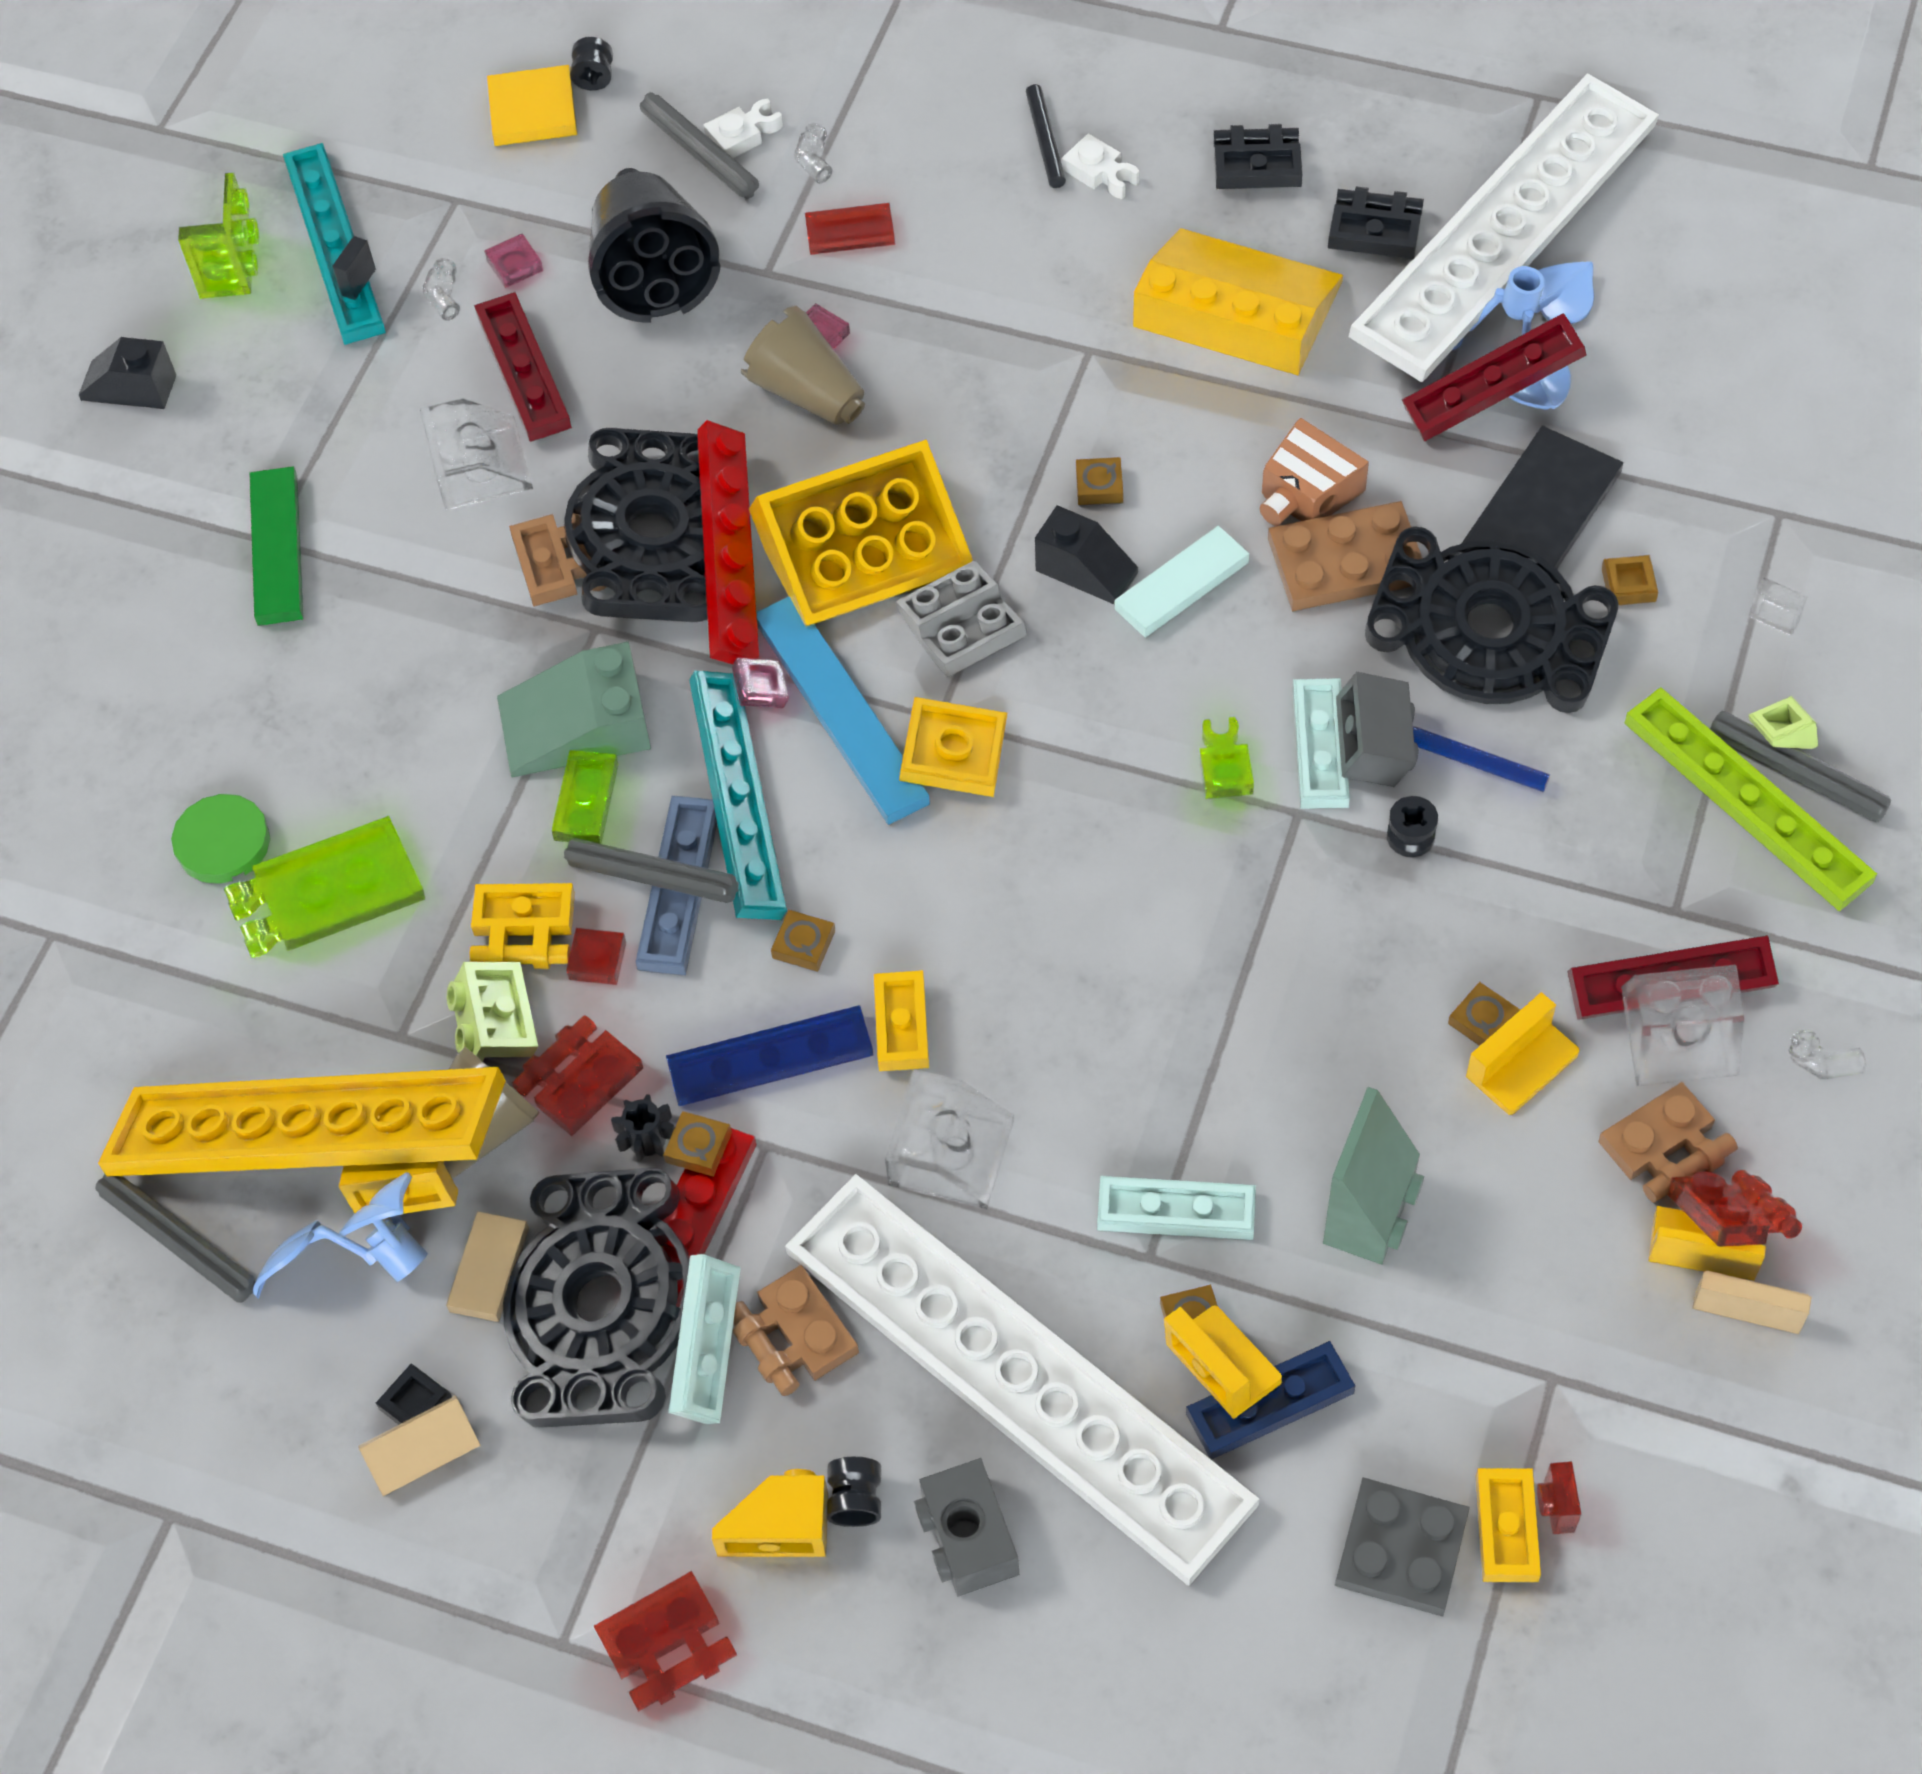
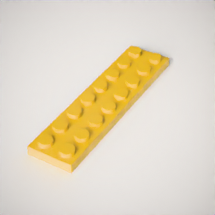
[98,1067,506,1177]

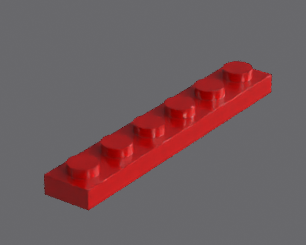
[697,420,760,670]

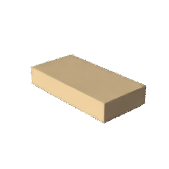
[446,1211,529,1322]
[1692,1271,1812,1334]
[358,1396,481,1496]

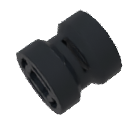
[827,1456,881,1527]

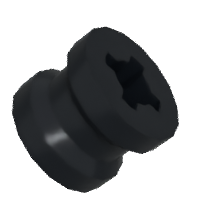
[570,37,613,91]
[1387,796,1438,857]

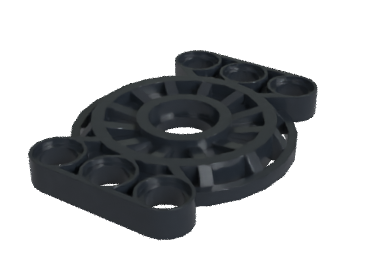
[564,428,708,622]
[1365,526,1619,713]
[503,1168,690,1428]

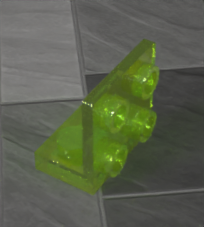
[178,172,260,299]

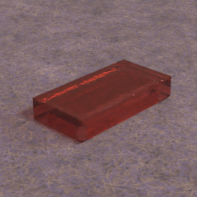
[805,203,895,255]

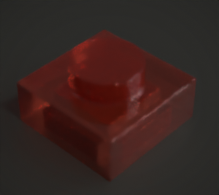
[566,928,627,985]
[1537,1461,1582,1534]

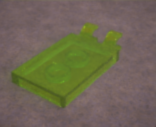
[224,816,425,958]

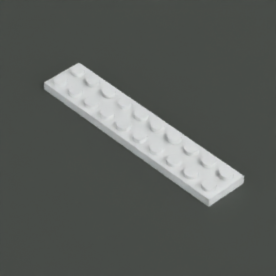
[1348,73,1659,382]
[785,1174,1259,1586]

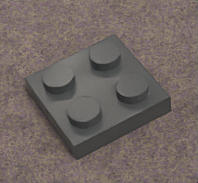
[1335,1477,1470,1617]

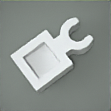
[703,98,783,158]
[1061,133,1139,199]

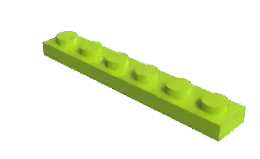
[1624,687,1877,911]

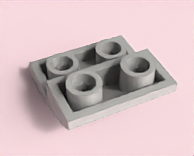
[896,560,1027,678]

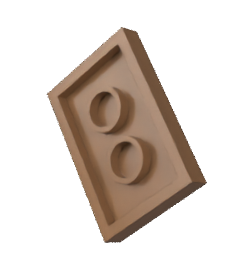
[1268,501,1423,612]

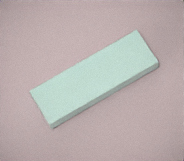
[1115,526,1249,638]
[1292,678,1350,809]
[1097,1176,1256,1240]
[668,1254,741,1424]

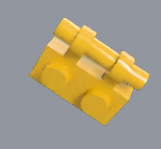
[469,883,575,969]

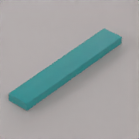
[283,143,386,345]
[689,670,787,920]

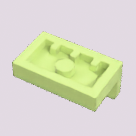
[447,962,538,1061]

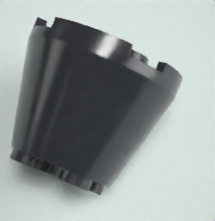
[588,168,721,323]

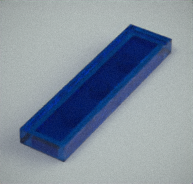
[666,1005,874,1106]

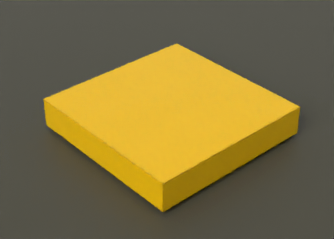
[487,65,578,146]
[899,697,1008,797]

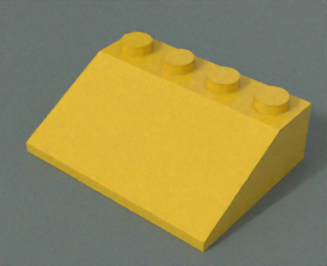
[1133,228,1343,376]
[749,439,973,627]

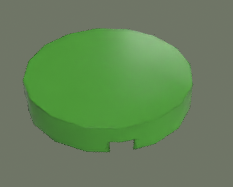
[171,794,271,884]

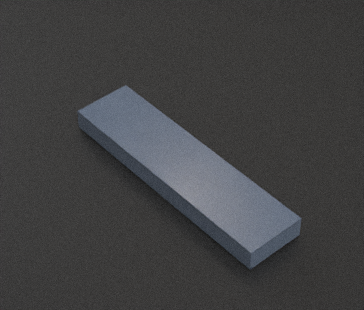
[635,796,717,975]

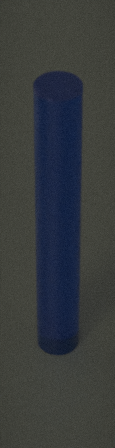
[1413,726,1551,792]

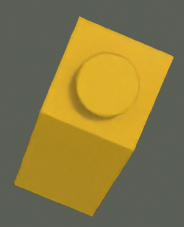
[712,1469,829,1557]

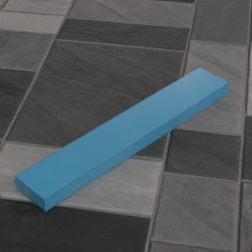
[756,597,930,825]

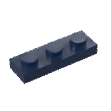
[1186,1341,1356,1460]

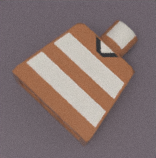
[1259,418,1369,526]

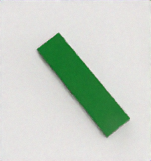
[249,466,304,626]

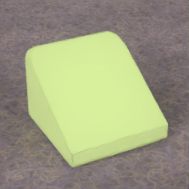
[1748,696,1818,749]

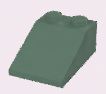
[497,641,651,778]
[1323,1087,1425,1265]

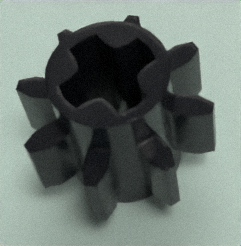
[611,1094,675,1162]

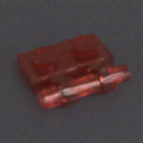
[511,1015,643,1136]
[1668,1170,1802,1247]
[594,1571,737,1712]

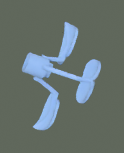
[1452,261,1594,410]
[253,1172,428,1299]

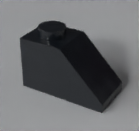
[79,337,177,409]
[1035,505,1138,605]

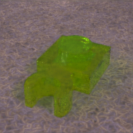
[1199,717,1254,799]

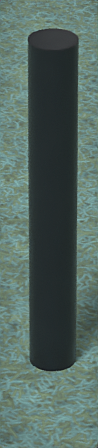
[1025,84,1066,188]

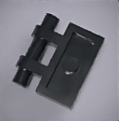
[1213,124,1303,189]
[1328,186,1424,259]

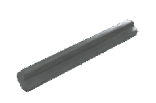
[639,92,759,199]
[1710,711,1891,822]
[564,838,739,903]
[95,1174,256,1303]

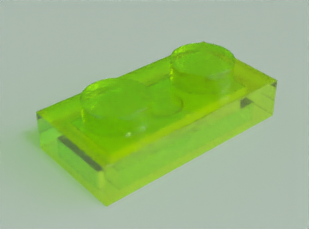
[551,750,619,844]

